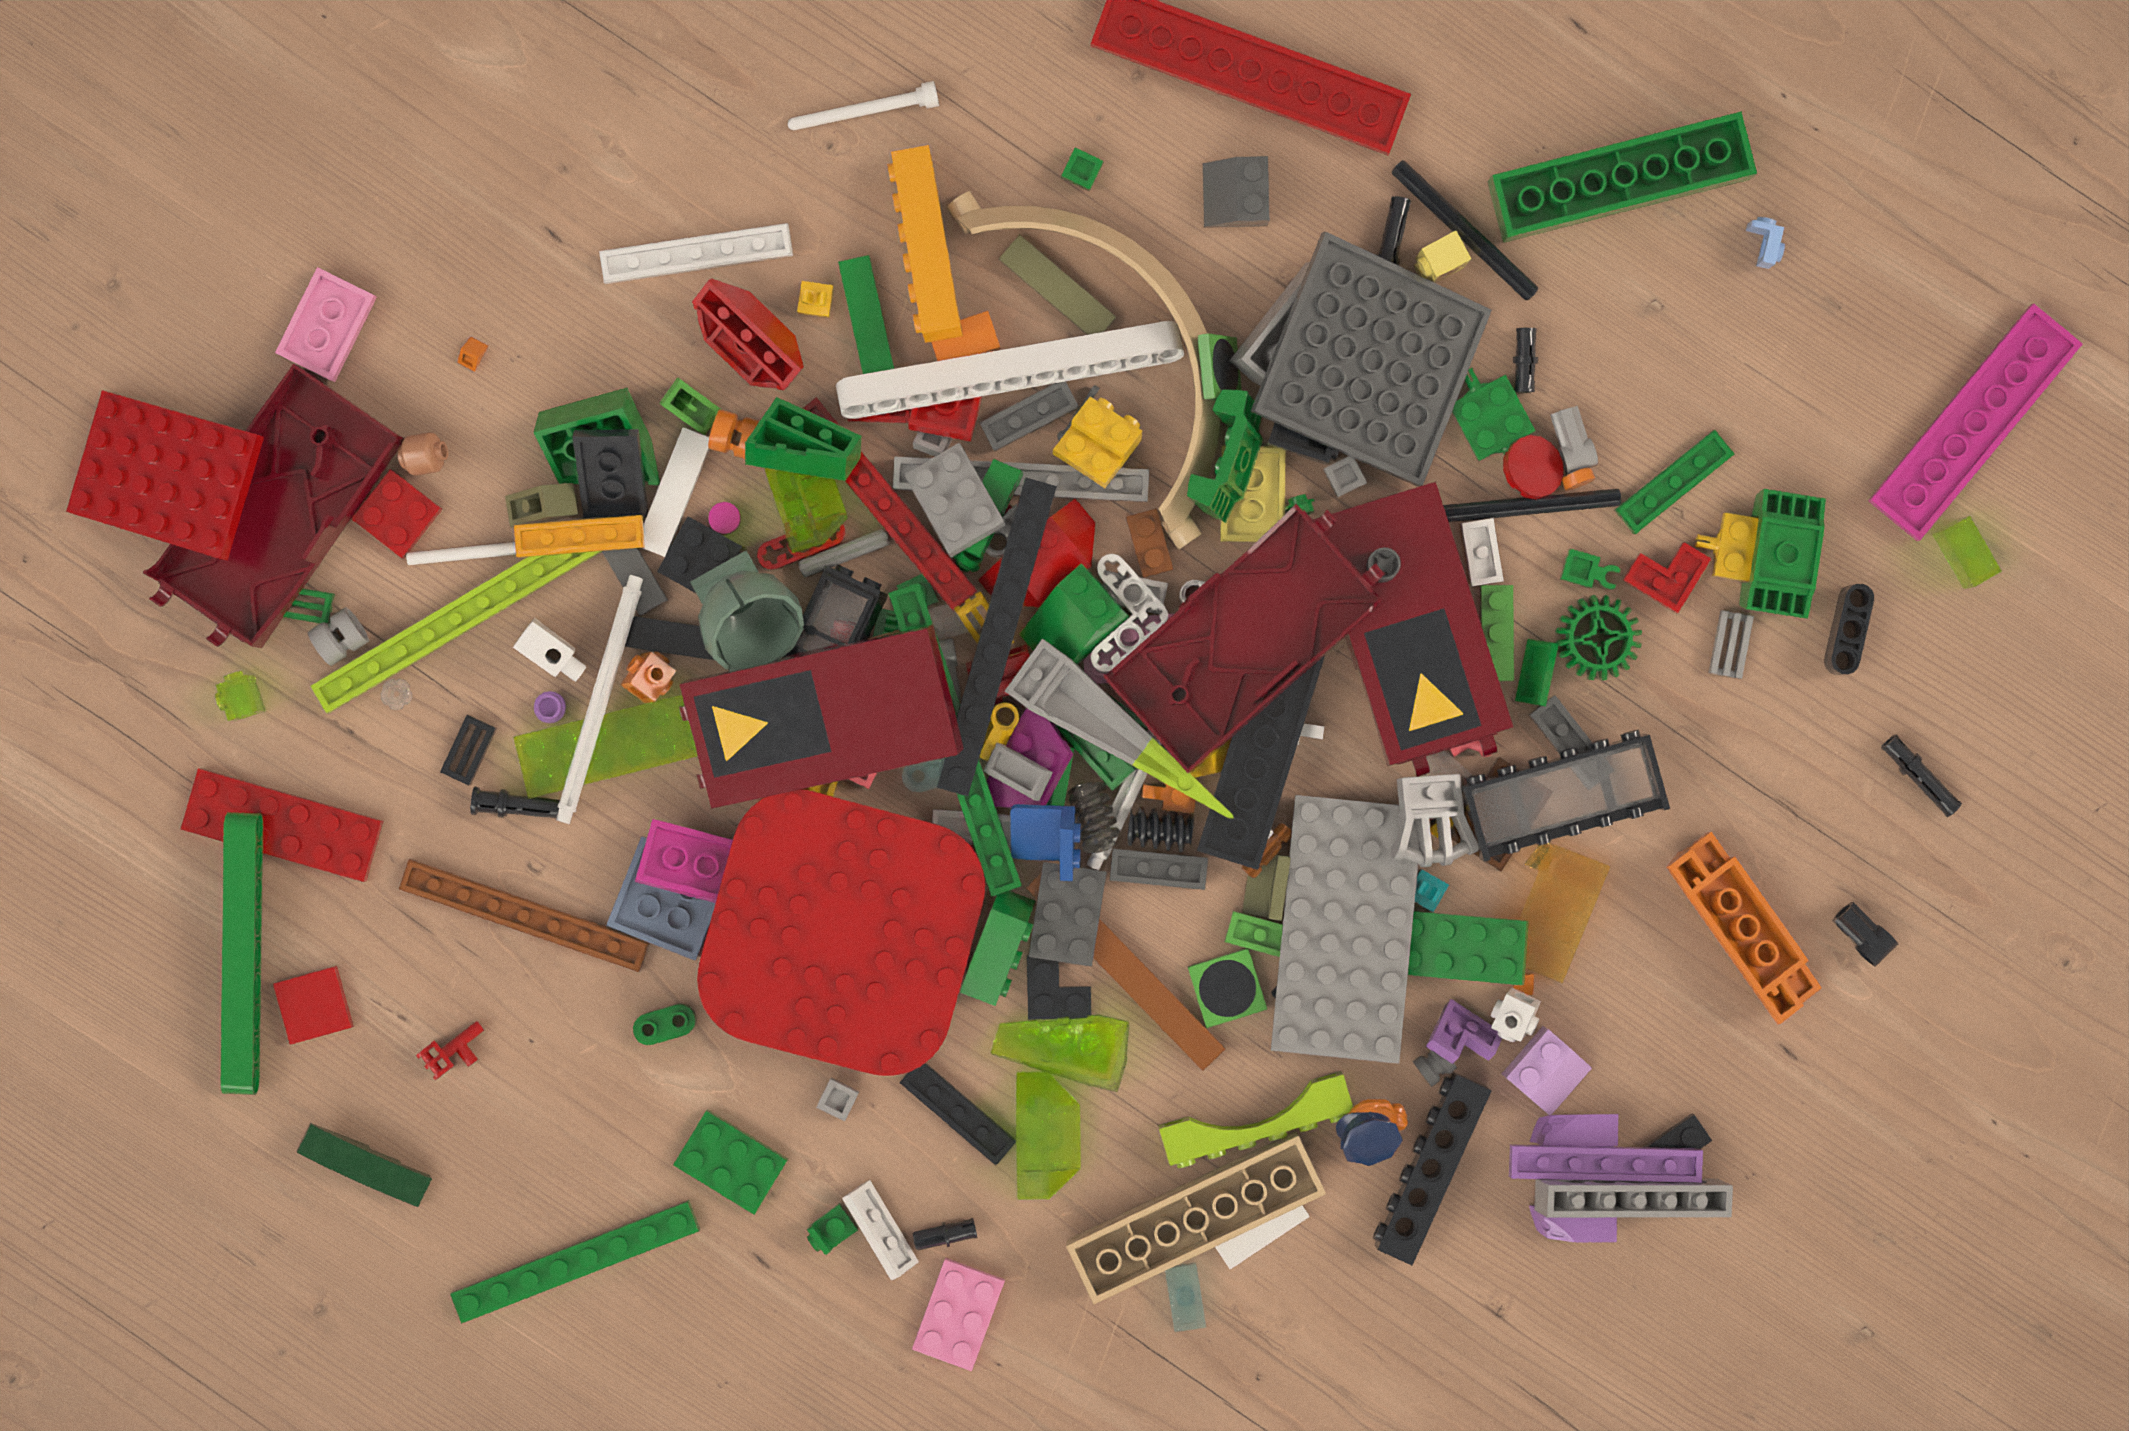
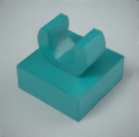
[1415,869,1449,912]

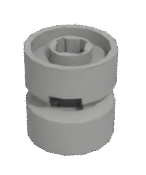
[308,607,369,666]

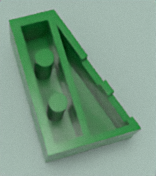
[745,397,862,481]
[960,891,1036,1006]

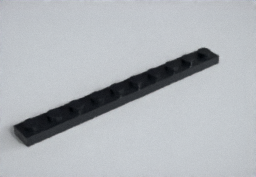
[937,477,1057,796]

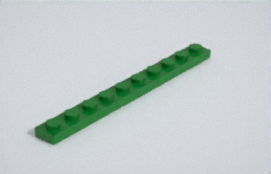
[888,583,1022,896]

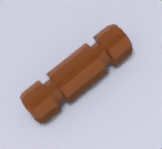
[1242,823,1292,878]

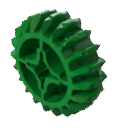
[1555,595,1642,681]

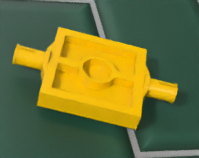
[1695,513,1759,582]

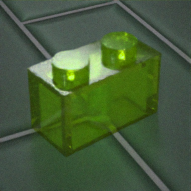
[1932,516,2002,589]

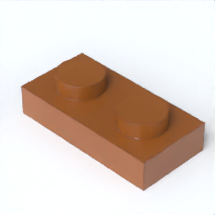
[1126,508,1174,578]

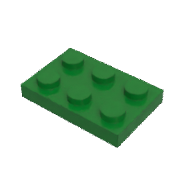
[673,1109,788,1215]

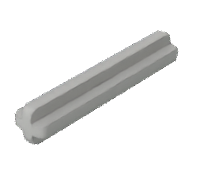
[798,529,890,577]

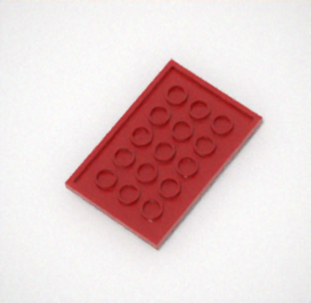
[66,390,264,561]

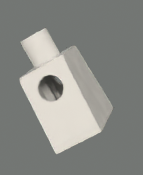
[513,618,587,682]

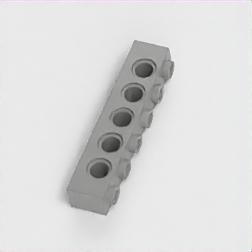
[1534,1178,1733,1218]

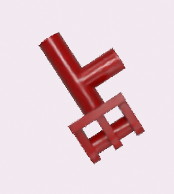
[416,1021,485,1081]

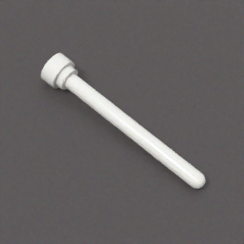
[788,81,939,130]

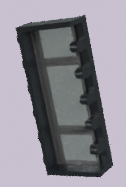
[1461,730,1670,862]

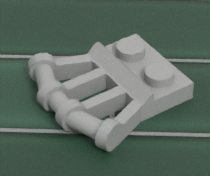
[1391,774,1479,867]

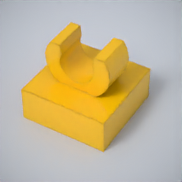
[797,281,834,318]

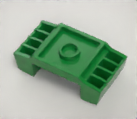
[1187,390,1263,523]
[1739,489,1826,619]

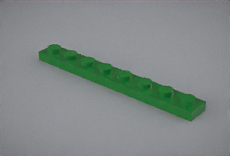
[450,1200,700,1324]

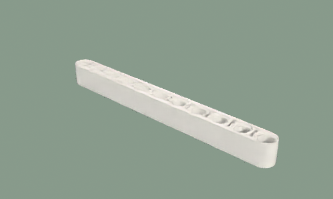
[836,321,1184,419]

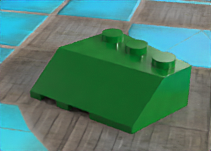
[533,387,660,485]

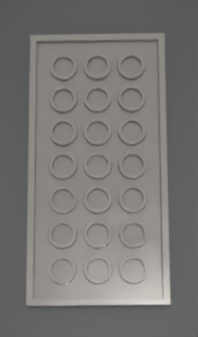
[1271,795,1419,1064]

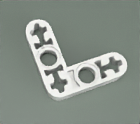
[1091,554,1168,674]

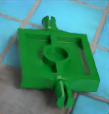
[1452,367,1536,462]

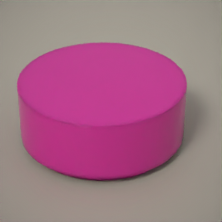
[708,502,741,534]

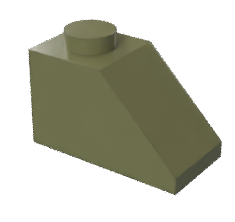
[505,483,578,527]

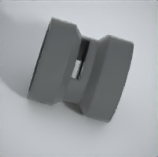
[1366,548,1401,583]
[1412,1050,1457,1087]

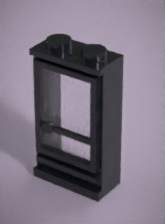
[782,564,888,659]

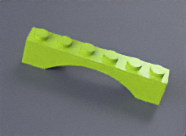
[1158,1071,1353,1168]

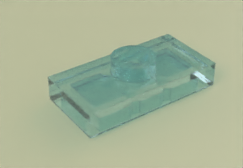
[1165,1262,1206,1332]

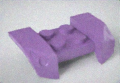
[1529,1114,1618,1242]

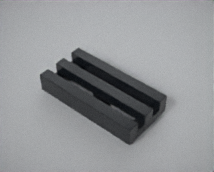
[440,715,497,786]

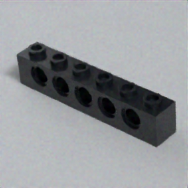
[1373,1072,1492,1266]

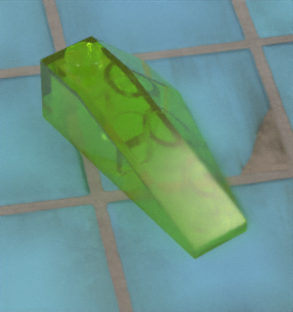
[991,1014,1129,1092]

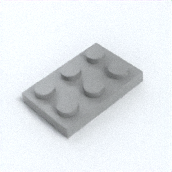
[905,443,1006,557]

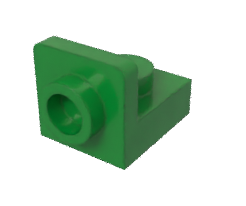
[807,1203,859,1255]

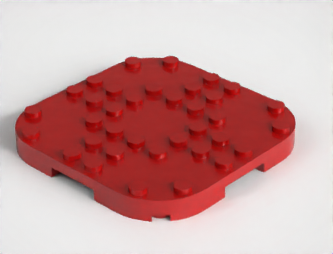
[697,789,985,1076]

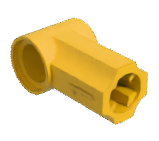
[980,701,1021,762]

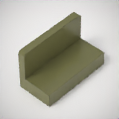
[1242,854,1291,921]

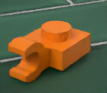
[1141,783,1196,814]

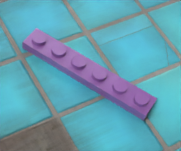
[1509,1144,1703,1183]

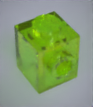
[215,671,266,721]

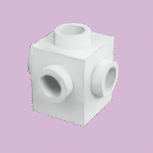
[1490,988,1541,1042]

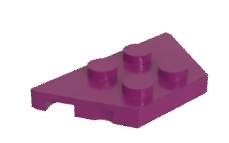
[986,707,1073,808]

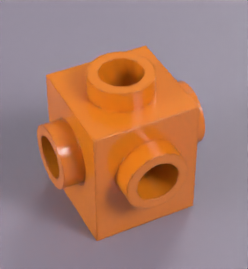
[620,652,676,703]

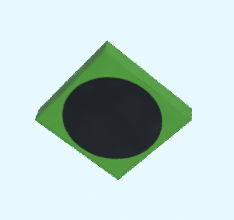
[1198,334,1242,400]
[1188,948,1267,1028]

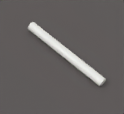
[406,542,516,565]

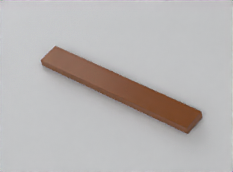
[399,859,650,972]
[1026,872,1225,1071]

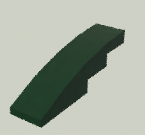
[296,1123,432,1207]

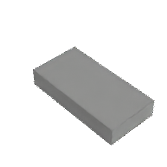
[983,743,1053,801]

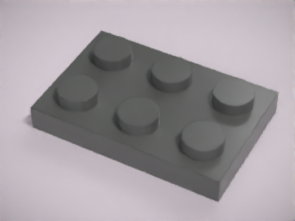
[1029,862,1107,967]

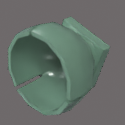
[690,551,804,671]

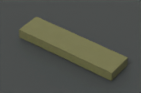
[999,234,1116,335]

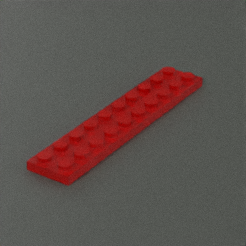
[1090,0,1411,156]

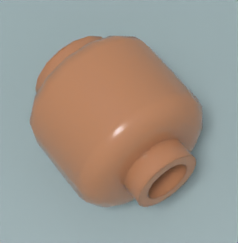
[397,432,448,476]

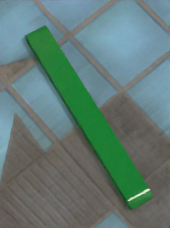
[220,812,263,1095]

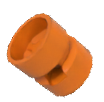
[708,409,759,459]

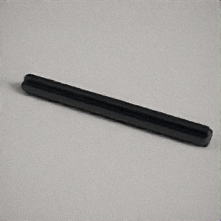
[1392,160,1538,301]
[1443,489,1621,522]

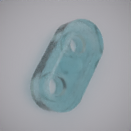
[902,758,944,792]

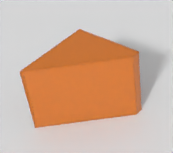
[457,337,489,372]
[1512,973,1534,995]

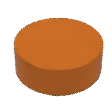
[1562,467,1596,491]

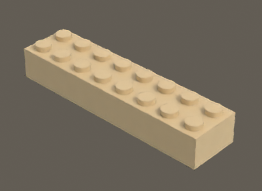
[1066,1131,1326,1304]

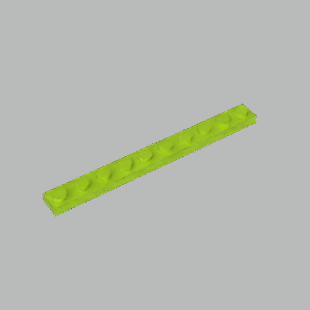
[310,551,602,714]

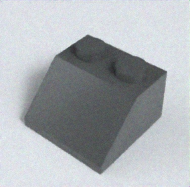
[1202,156,1270,228]

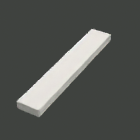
[599,223,793,284]

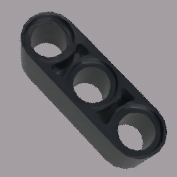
[1824,584,1874,675]

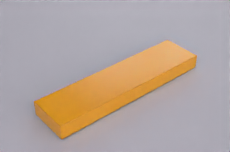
[514,515,645,558]

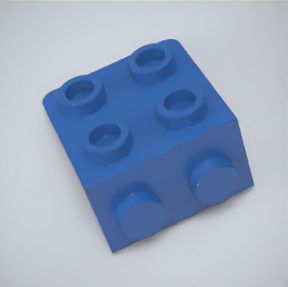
[1010,804,1081,881]

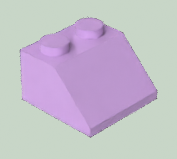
[1502,1026,1592,1115]

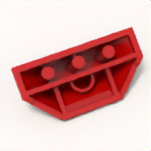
[692,278,804,390]
[978,499,1096,608]

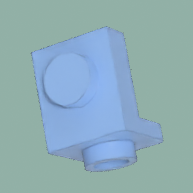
[1746,217,1785,269]

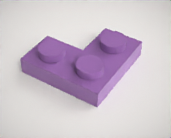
[1426,999,1502,1064]

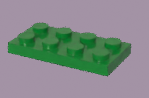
[1408,911,1529,985]

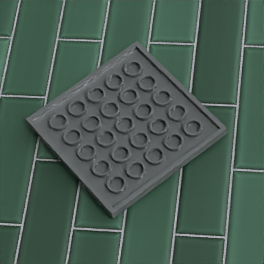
[1251,232,1492,487]

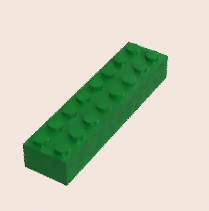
[1487,111,1757,243]

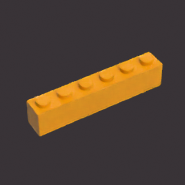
[887,145,963,343]

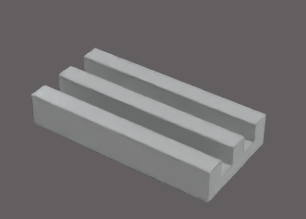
[1708,610,1754,679]

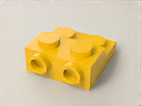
[1053,397,1142,488]

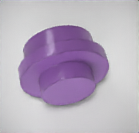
[534,691,566,723]

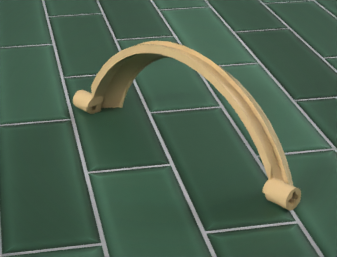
[947,191,1221,550]

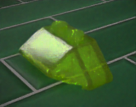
[763,468,848,553]
[1016,1071,1081,1200]

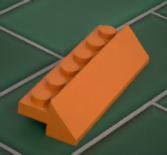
[1666,832,1822,1025]

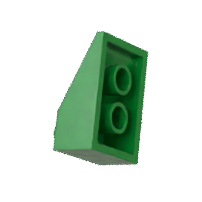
[1019,564,1130,665]

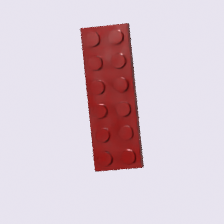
[180,768,384,882]

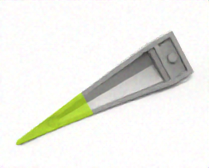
[1005,639,1233,818]

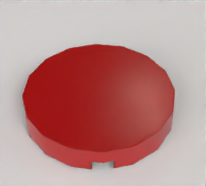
[1503,435,1564,499]

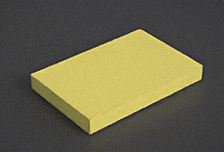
[1220,446,1286,542]

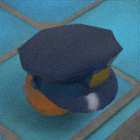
[1336,1099,1408,1166]

